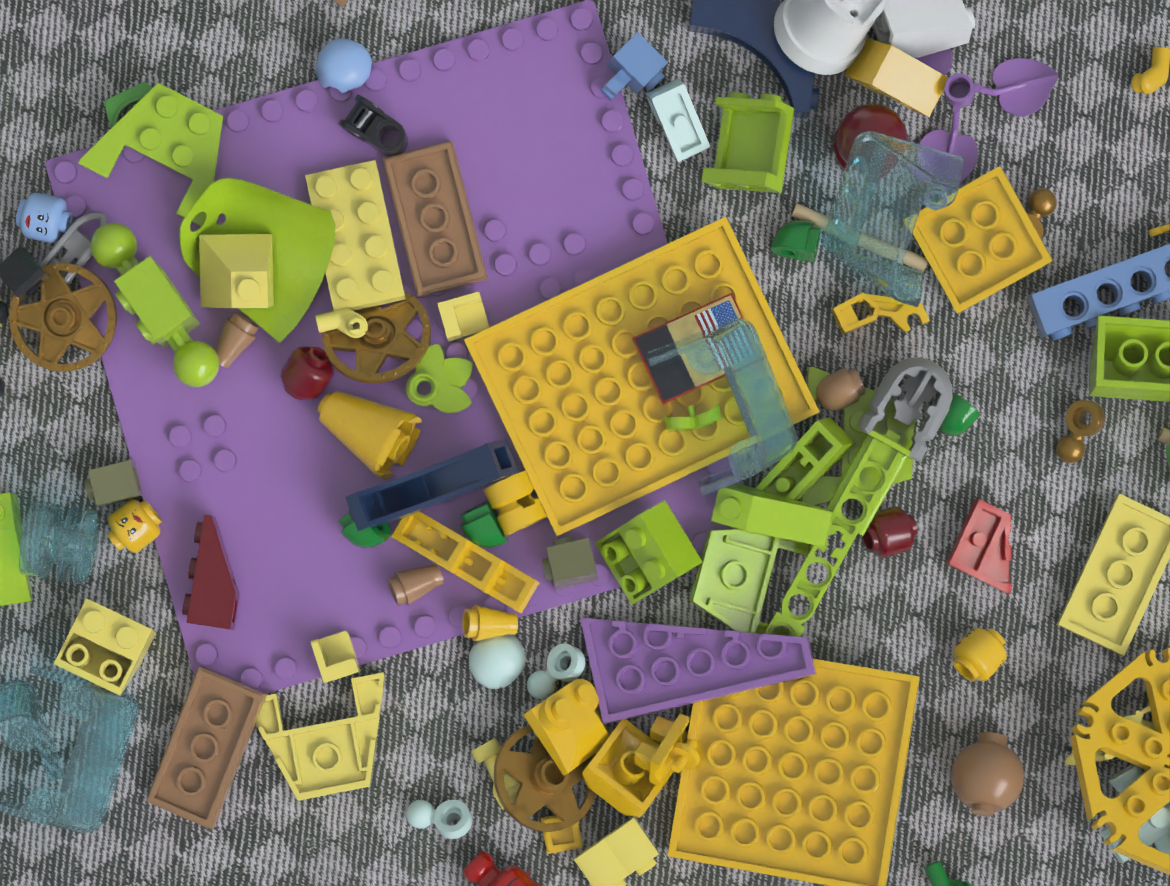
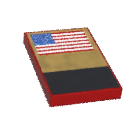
[632,293,762,405]

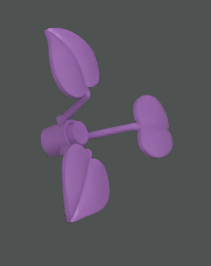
[915,49,1058,192]

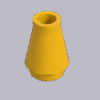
[462,605,518,641]

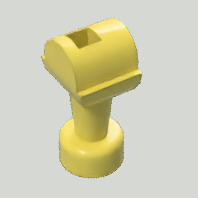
[471,738,520,810]

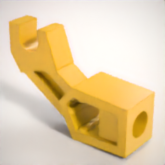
[831,292,930,335]

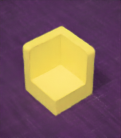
[437,292,489,341]
[310,631,361,683]

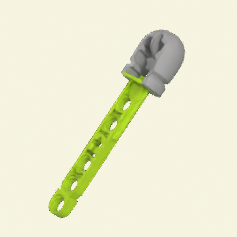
[765,357,953,637]

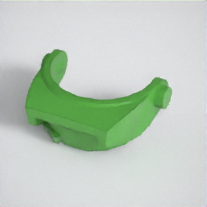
[105,81,152,150]

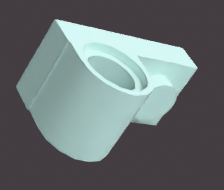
[646,78,710,162]

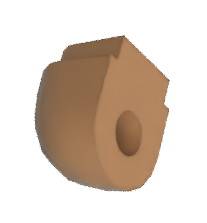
[816,368,866,411]

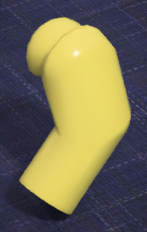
[315,308,368,338]

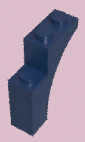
[689,0,821,119]
[345,439,519,531]

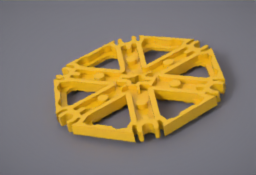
[1070,648,1170,875]

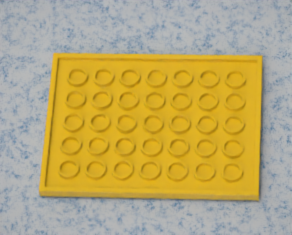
[464,217,820,537]

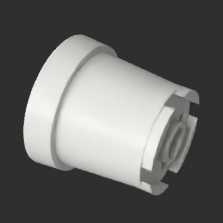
[774,0,886,75]

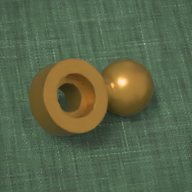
[1027,188,1057,239]
[1056,400,1105,463]

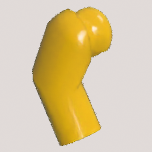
[1131,47,1170,94]

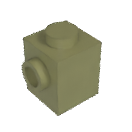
[85,460,144,507]
[542,537,599,589]

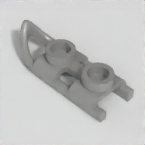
[39,213,108,285]

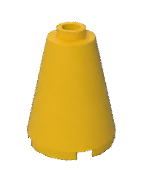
[318,391,422,480]

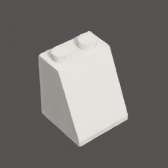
[872,0,975,58]

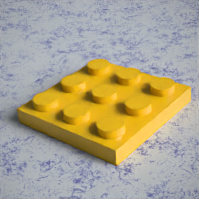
[905,166,1053,314]

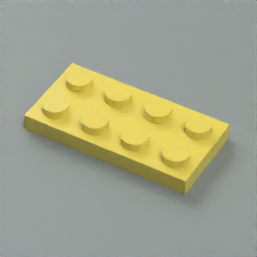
[305,160,406,311]
[1056,494,1170,656]

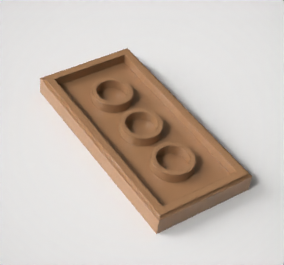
[382,140,488,298]
[146,666,267,829]

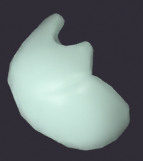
[469,635,525,689]

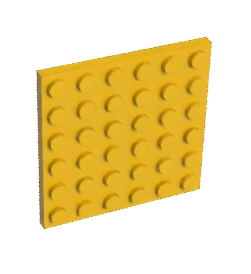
[668,659,920,886]

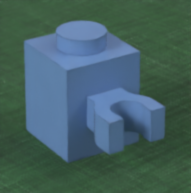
[600,32,668,101]

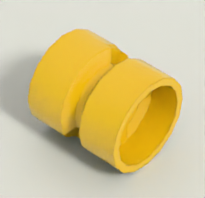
[483,471,547,537]

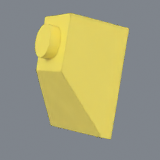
[199,234,274,308]

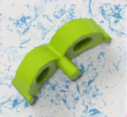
[664,404,722,431]

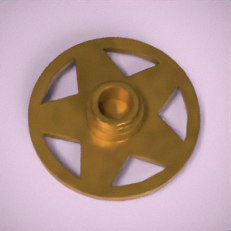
[9,263,117,372]
[322,290,431,383]
[494,725,596,832]

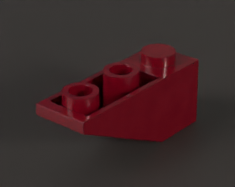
[182,514,240,630]

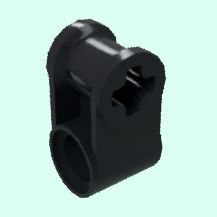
[338,94,408,157]

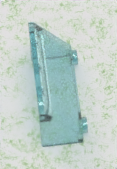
[823,131,964,307]

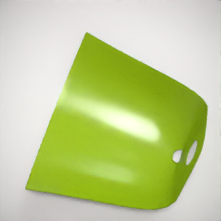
[180,178,336,343]

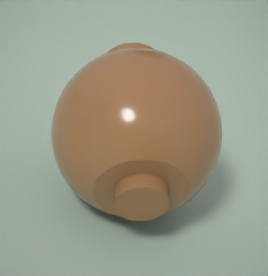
[951,732,1025,817]

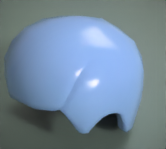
[315,38,372,93]

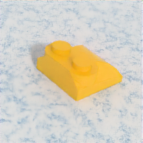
[523,679,610,776]
[582,719,674,818]

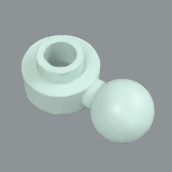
[527,643,585,699]
[406,800,472,839]

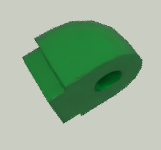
[770,220,821,262]
[939,392,980,437]
[460,500,509,548]
[337,512,391,548]

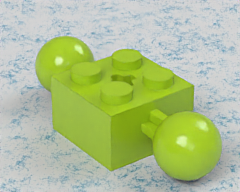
[90,222,219,387]

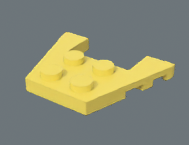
[256,672,385,801]

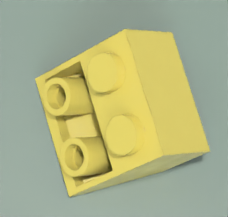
[54,598,156,696]

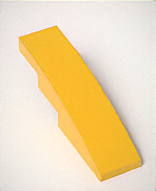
[391,511,540,614]

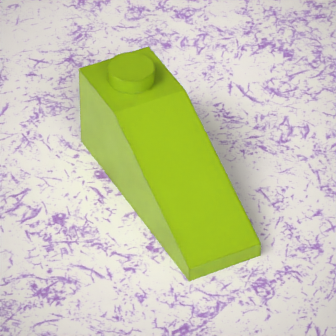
[756,417,856,500]
[711,482,835,547]
[0,492,32,606]

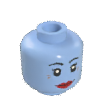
[16,193,73,243]

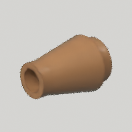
[215,312,259,368]
[387,564,444,606]

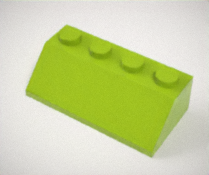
[1089,315,1170,402]

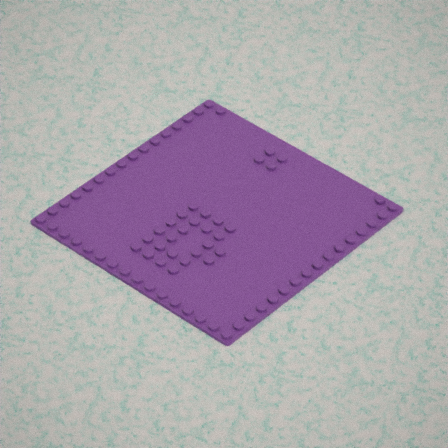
[46,0,741,693]

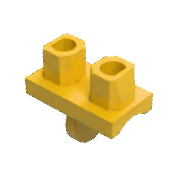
[634,713,700,786]

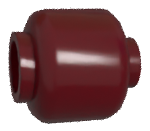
[280,346,334,400]
[861,506,918,558]

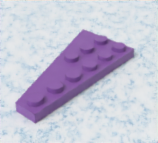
[580,617,817,724]

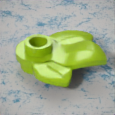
[406,344,473,413]

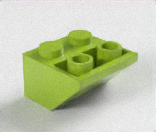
[595,500,703,605]

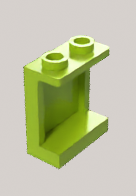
[701,92,794,193]

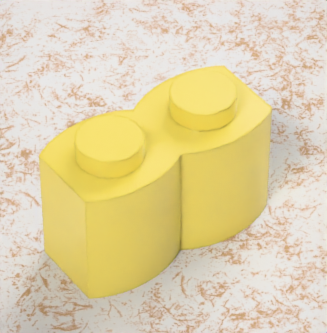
[574,816,659,886]

